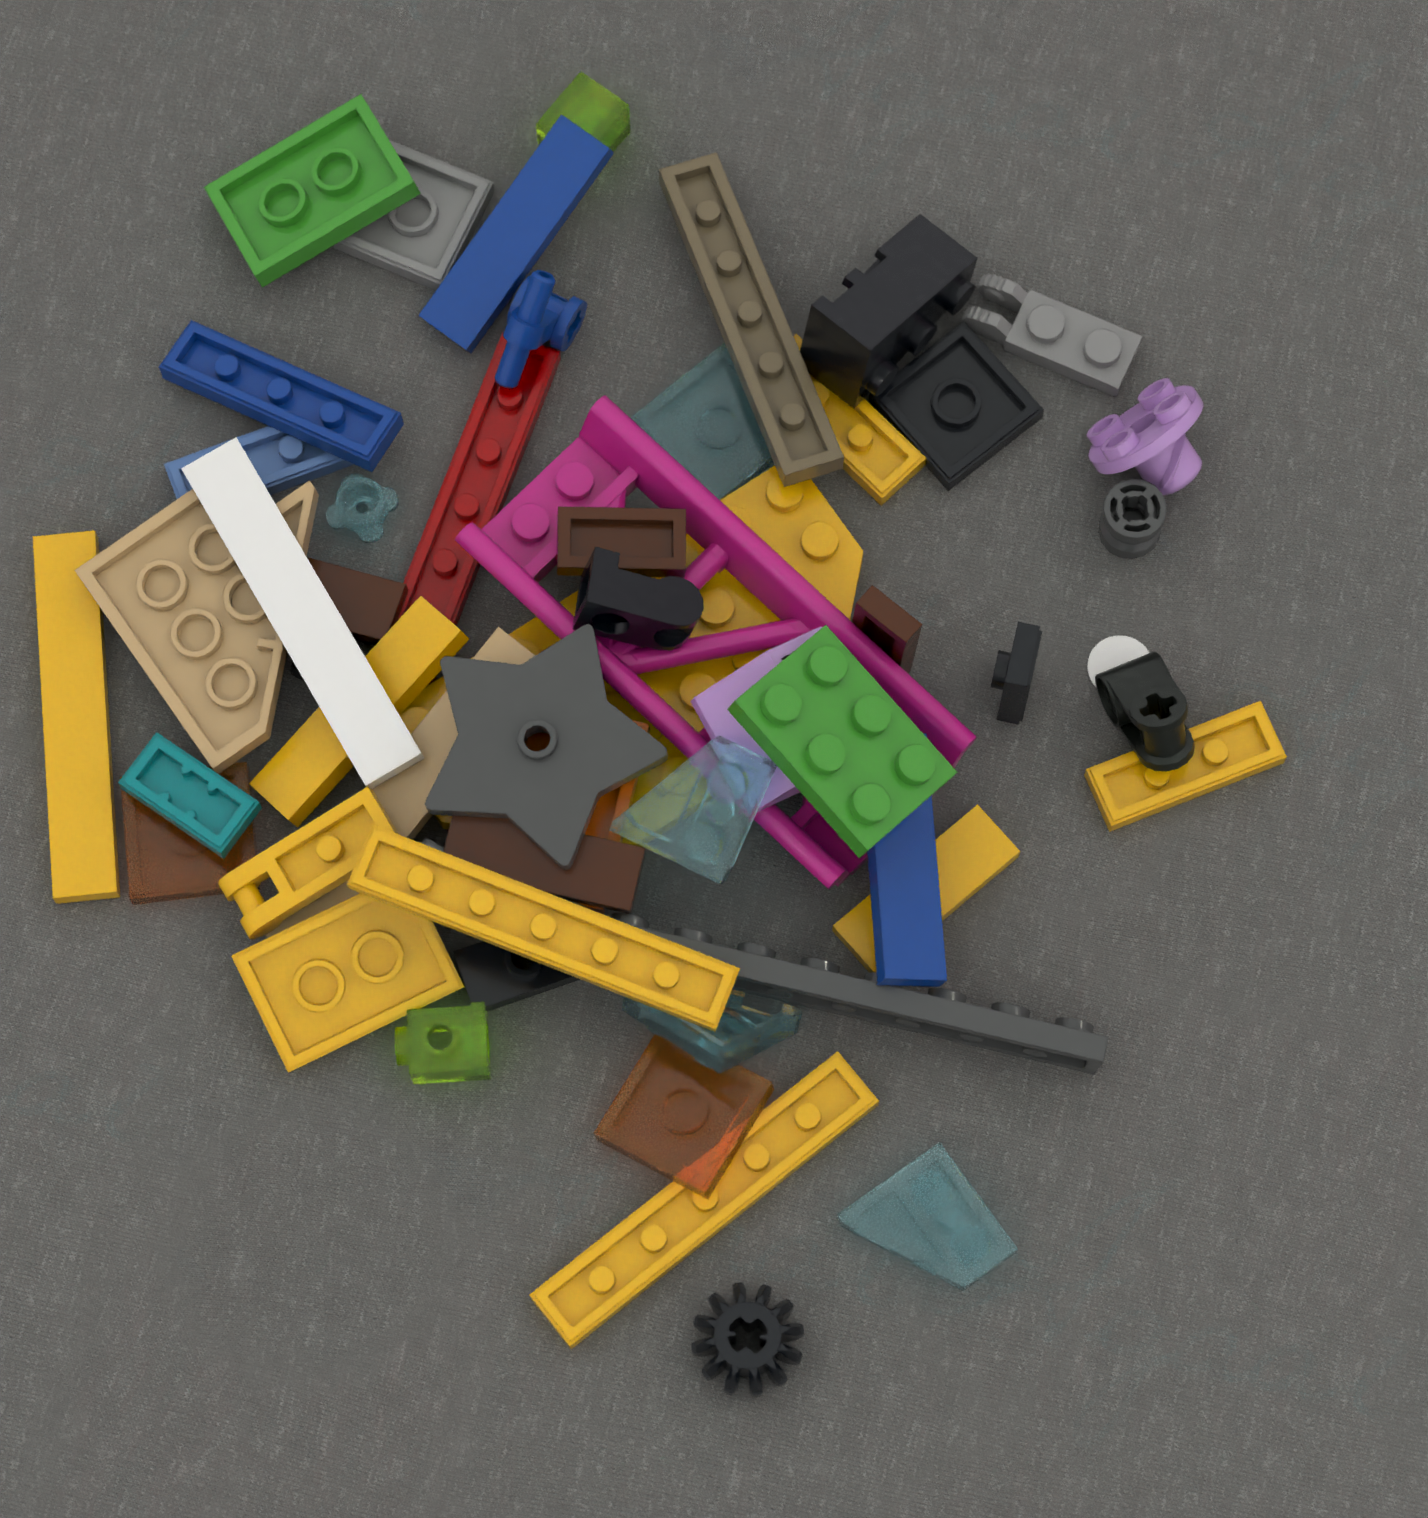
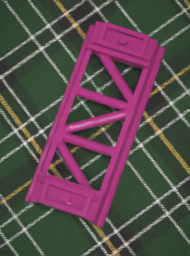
[455,395,977,890]

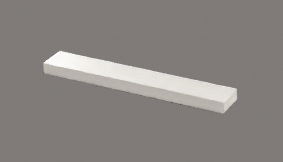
[181,437,424,789]

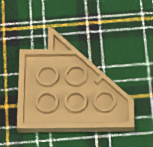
[74,480,319,774]

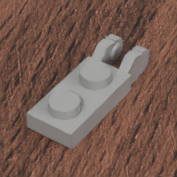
[961,273,1143,397]

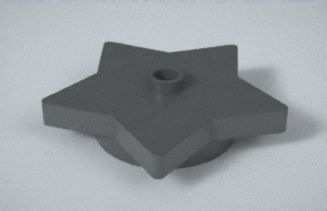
[425,624,668,870]

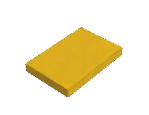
[231,893,464,1073]

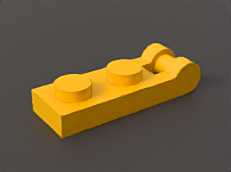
[218,787,398,939]

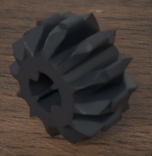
[691,1282,804,1398]

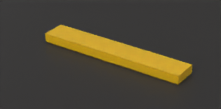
[32,530,120,904]
[347,824,740,1032]
[529,1051,879,1349]

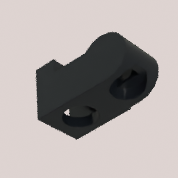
[572,546,704,651]

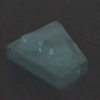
[609,736,777,885]
[621,990,803,1074]
[836,1142,1018,1291]

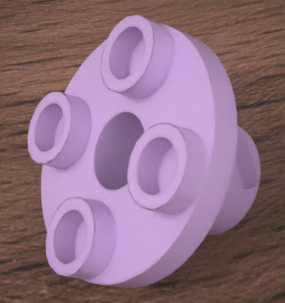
[1086,378,1203,495]

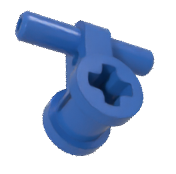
[494,270,587,388]

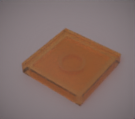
[120,762,260,905]
[594,1025,775,1199]

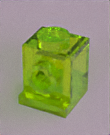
[395,1002,491,1084]

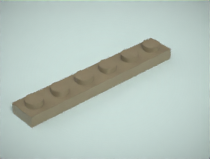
[659,152,844,487]

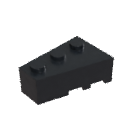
[800,214,978,409]

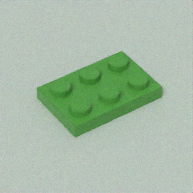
[204,94,421,288]
[727,625,957,859]

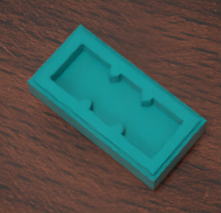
[118,732,262,859]

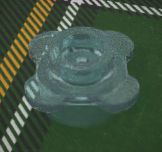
[326,473,399,543]

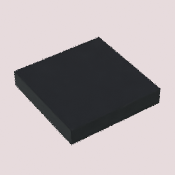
[869,321,1044,491]

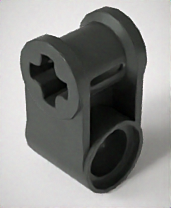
[1095,651,1195,771]

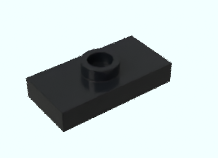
[991,622,1042,725]
[453,941,581,1016]

